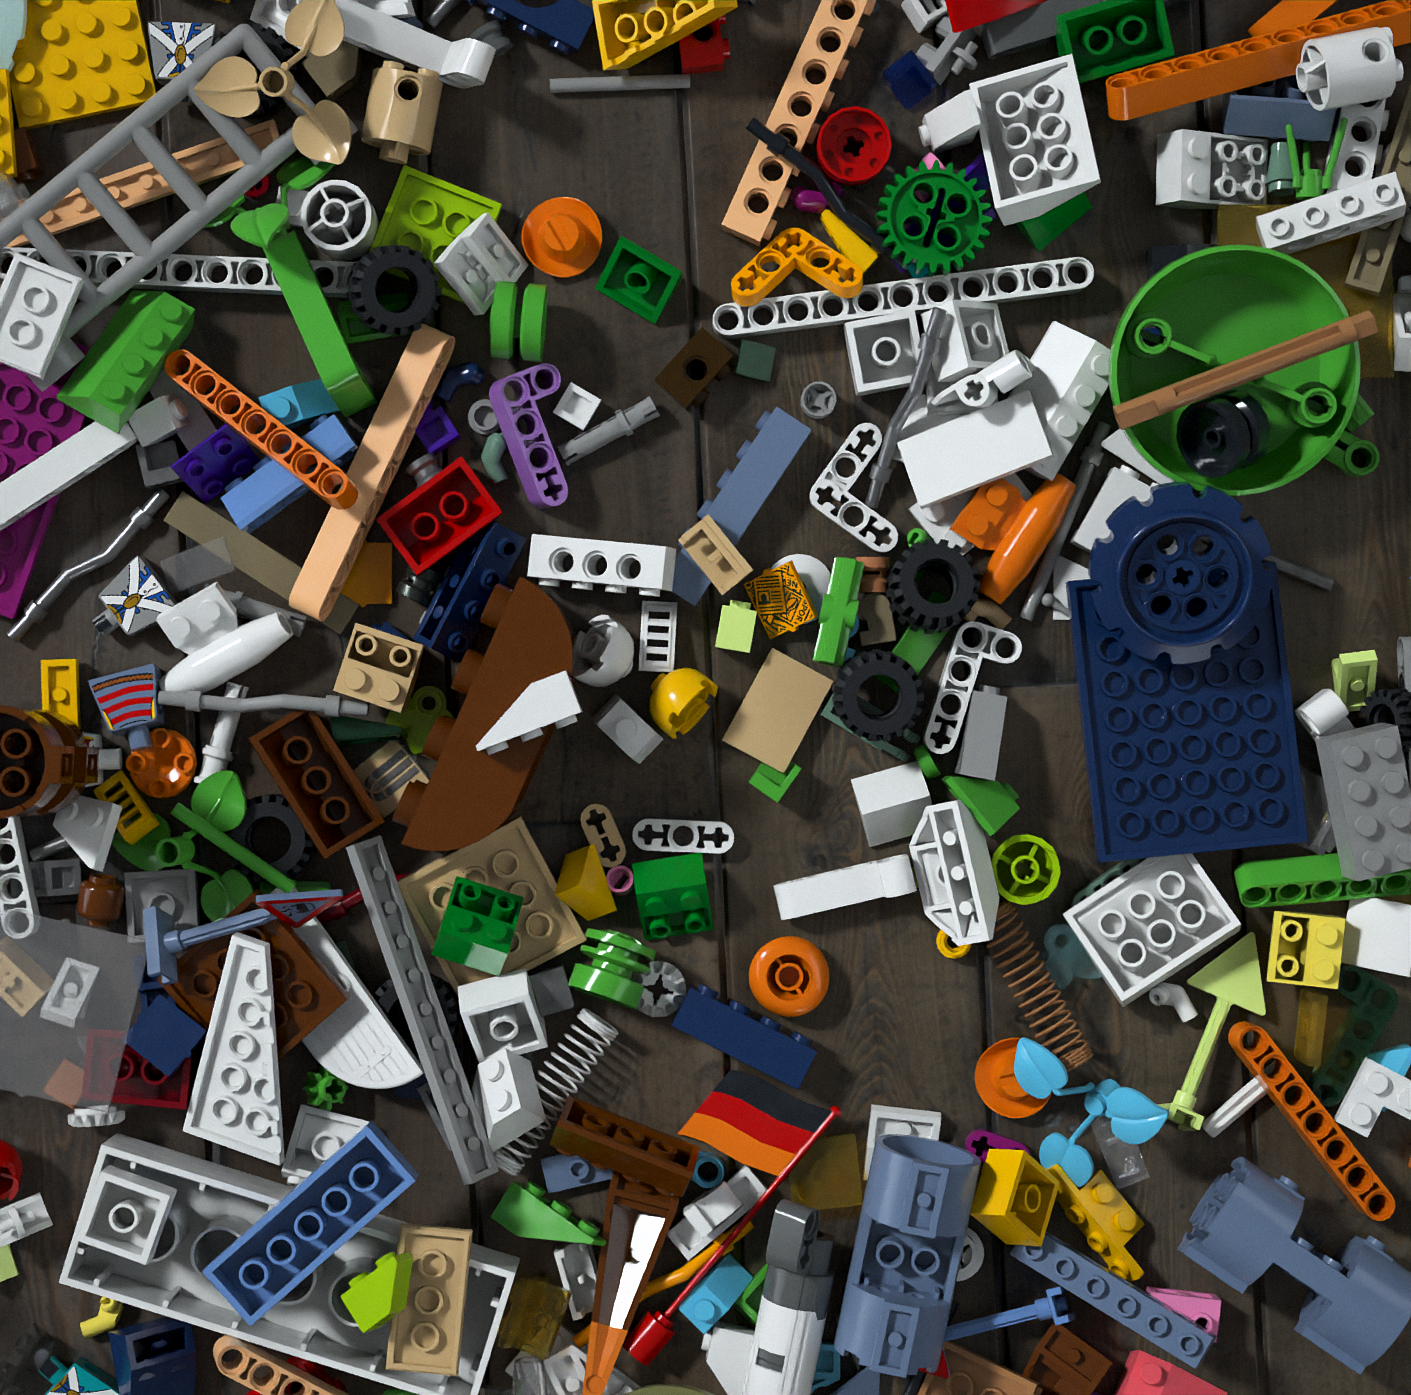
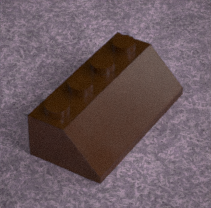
[248,709,385,859]
[549,1095,700,1197]

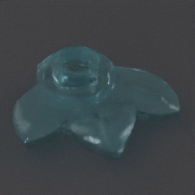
[1044,924,1101,990]

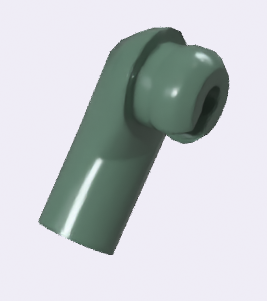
[481,432,508,485]

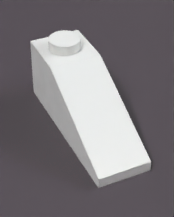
[918,89,981,154]

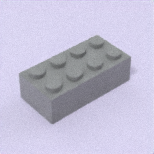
[1315,723,1411,882]

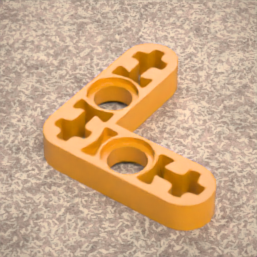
[731,227,863,307]

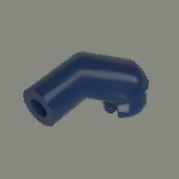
[435,361,484,403]

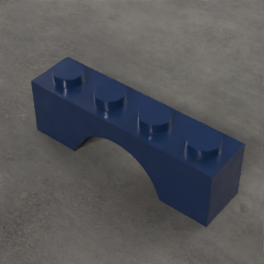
[461,0,595,55]

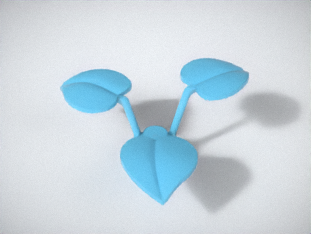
[1014,1037,1170,1188]

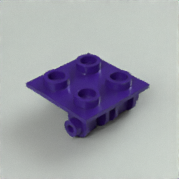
[170,423,261,503]

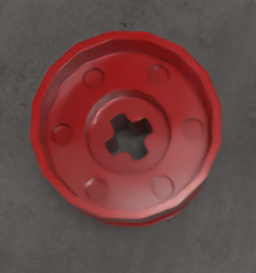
[816,106,892,186]

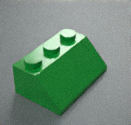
[1056,0,1175,84]

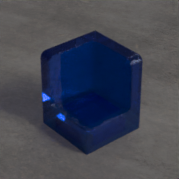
[882,50,937,110]

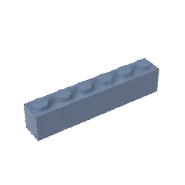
[671,406,812,607]

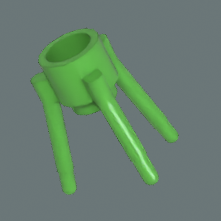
[1285,117,1348,201]

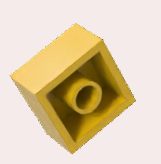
[970,1149,1060,1247]

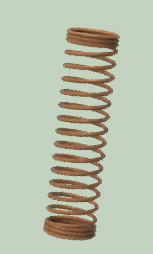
[986,900,1094,1072]

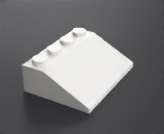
[969,54,1101,226]
[1063,854,1241,1007]

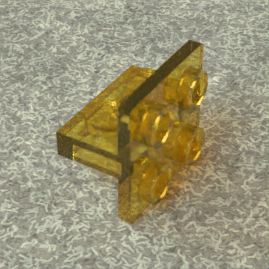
[498,1275,572,1360]

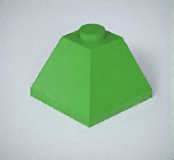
[940,775,1020,836]

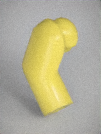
[80,1296,123,1339]

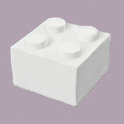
[843,310,928,396]
[458,968,548,1064]
[77,1165,177,1265]

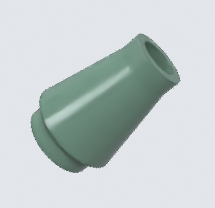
[1265,142,1296,197]

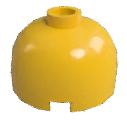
[650,668,718,739]

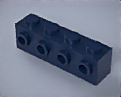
[413,521,526,663]
[672,983,817,1090]

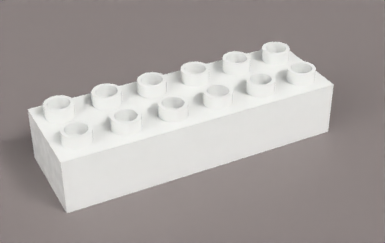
[59,1133,520,1395]

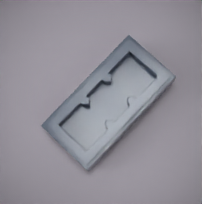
[540,1153,613,1193]

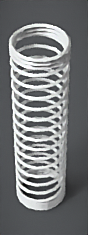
[493,1008,618,1176]

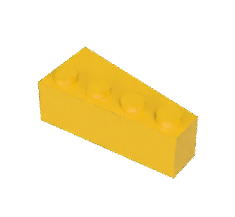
[592,0,738,70]

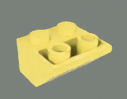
[1266,911,1346,989]

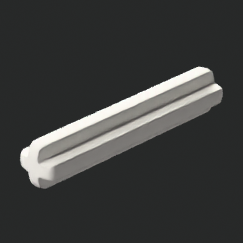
[1201,1060,1275,1138]

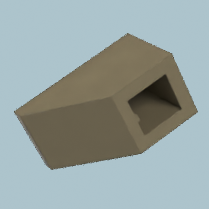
[301,41,363,102]

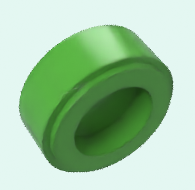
[913,744,941,780]

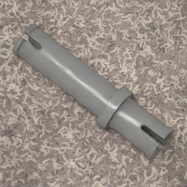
[557,396,660,466]
[204,583,307,637]

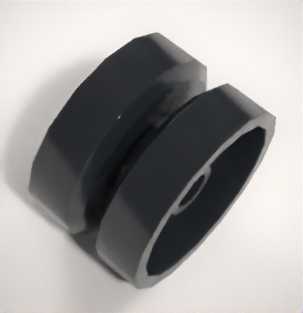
[1176,390,1270,478]

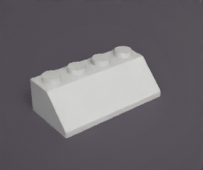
[1008,321,1110,481]

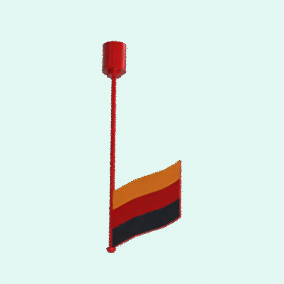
[622,1070,842,1366]

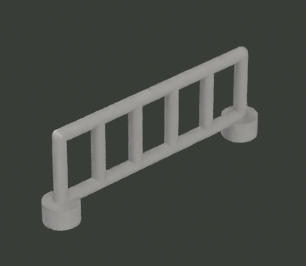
[0,24,358,392]

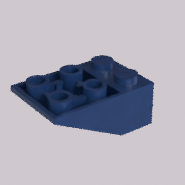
[108,1316,196,1395]

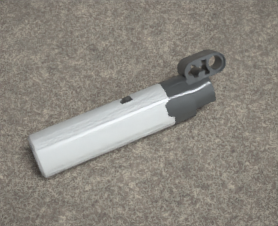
[742,1199,835,1395]

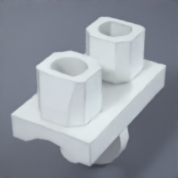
[0,1192,53,1248]

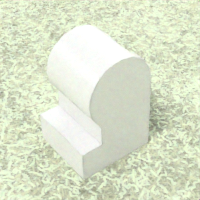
[683,1180,741,1238]

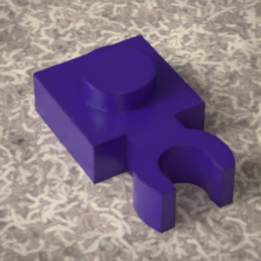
[415,399,461,455]

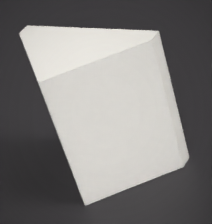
[851,761,932,847]

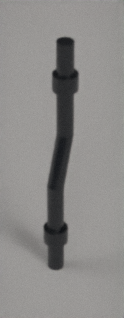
[746,118,912,270]

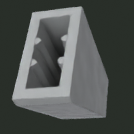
[954,685,1007,781]

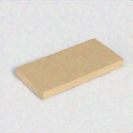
[386,1223,473,1376]

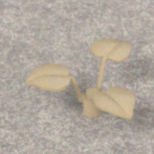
[194,0,352,165]

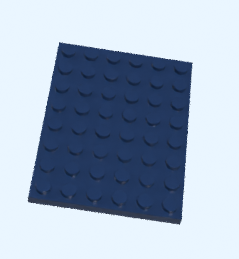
[1066,562,1308,863]

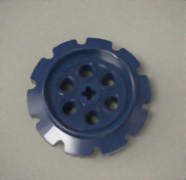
[1088,482,1273,664]

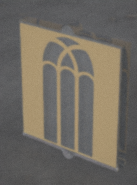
[353,736,430,819]

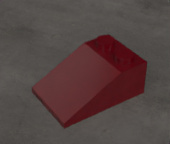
[82,1028,202,1110]

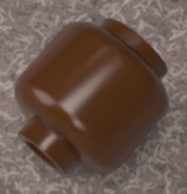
[77,874,125,927]

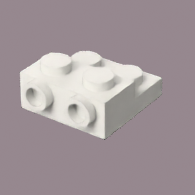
[281,1104,369,1188]

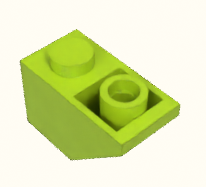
[340,1251,413,1333]

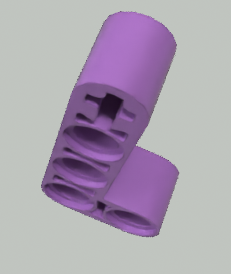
[489,363,568,509]

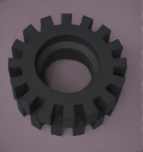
[1359,689,1411,752]

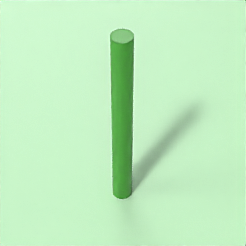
[170,802,296,893]

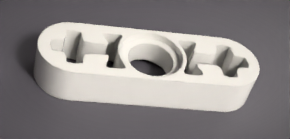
[632,818,734,854]

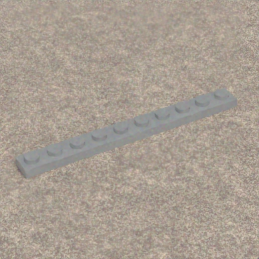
[346,835,499,1185]

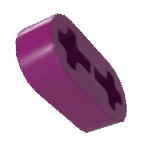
[965,1128,1030,1164]

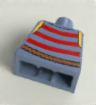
[88,664,164,752]

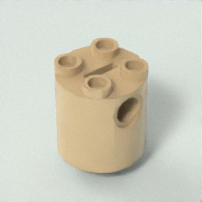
[361,61,443,164]

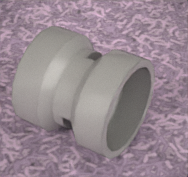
[800,381,836,419]

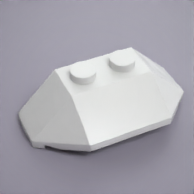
[909,799,999,946]

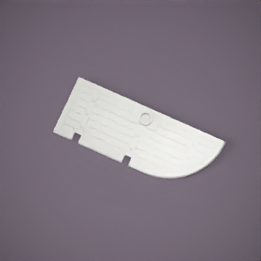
[270,887,425,1089]

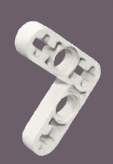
[809,423,898,553]

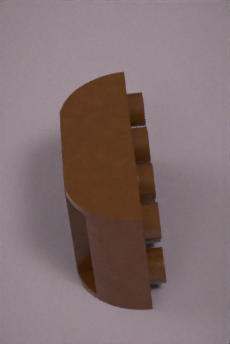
[392,577,576,851]

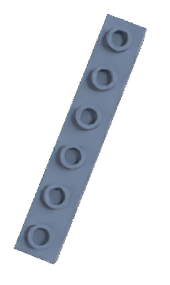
[1010,1231,1217,1369]

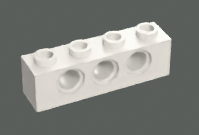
[1324,96,1391,194]
[1256,172,1406,255]
[527,534,676,597]

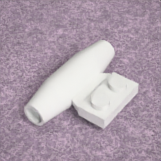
[156,582,293,693]

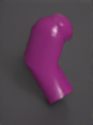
[790,181,845,214]

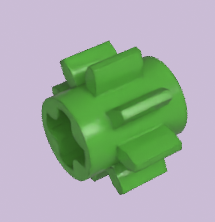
[302,1065,349,1111]

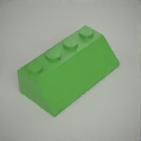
[57,290,195,434]

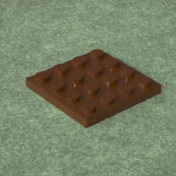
[157,889,351,1061]

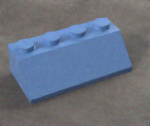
[221,414,359,534]

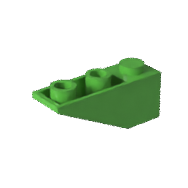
[491,1180,607,1246]

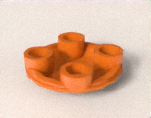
[126,728,197,799]

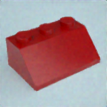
[376,456,503,576]

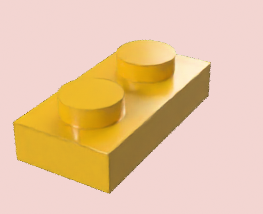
[41,659,81,729]

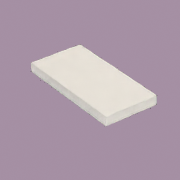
[897,390,1054,509]

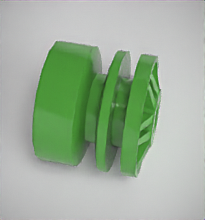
[568,928,656,1010]

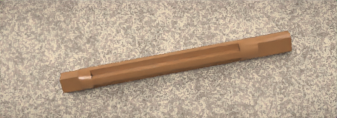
[1112,310,1378,430]

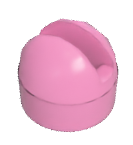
[606,865,635,896]

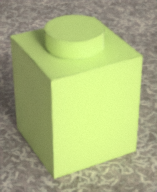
[715,600,757,653]

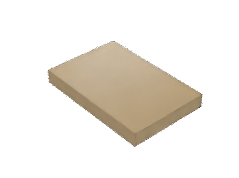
[722,648,833,774]

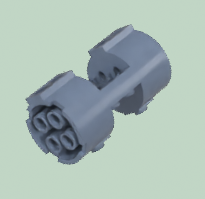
[834,1134,981,1378]
[1177,1157,1411,1375]

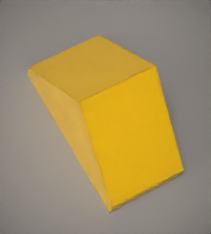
[554,844,617,921]

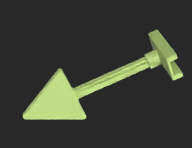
[1157,932,1266,1131]

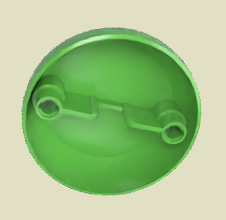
[1108,245,1361,495]

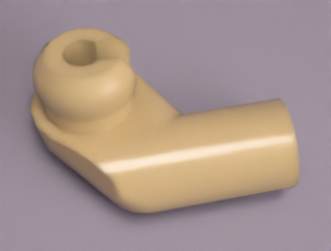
[964,598,1012,630]

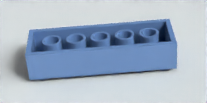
[202,1120,419,1326]

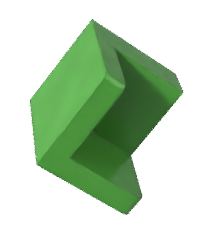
[748,761,802,803]

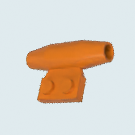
[949,473,1077,605]

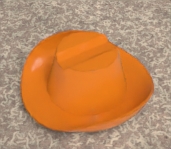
[522,197,602,278]
[749,936,829,1017]
[975,1038,1052,1118]

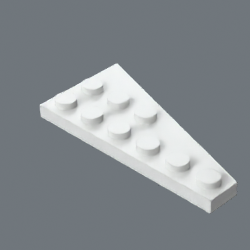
[183,932,285,1166]

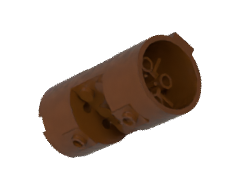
[0,705,99,818]

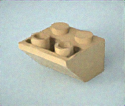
[333,623,424,714]

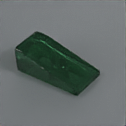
[330,715,408,746]

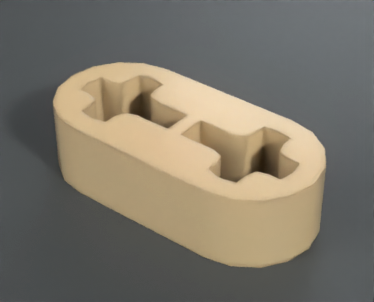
[580,803,626,868]

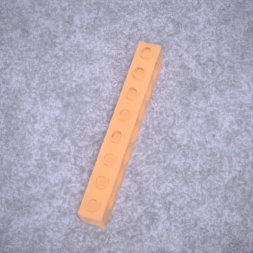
[721,0,877,247]

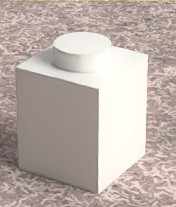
[128,393,191,447]

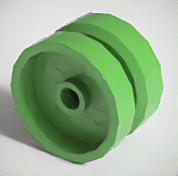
[489,281,548,362]

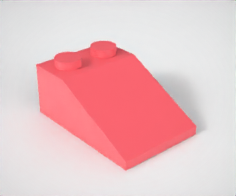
[1114,1350,1228,1395]

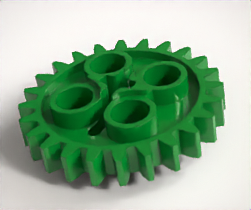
[876,160,992,277]

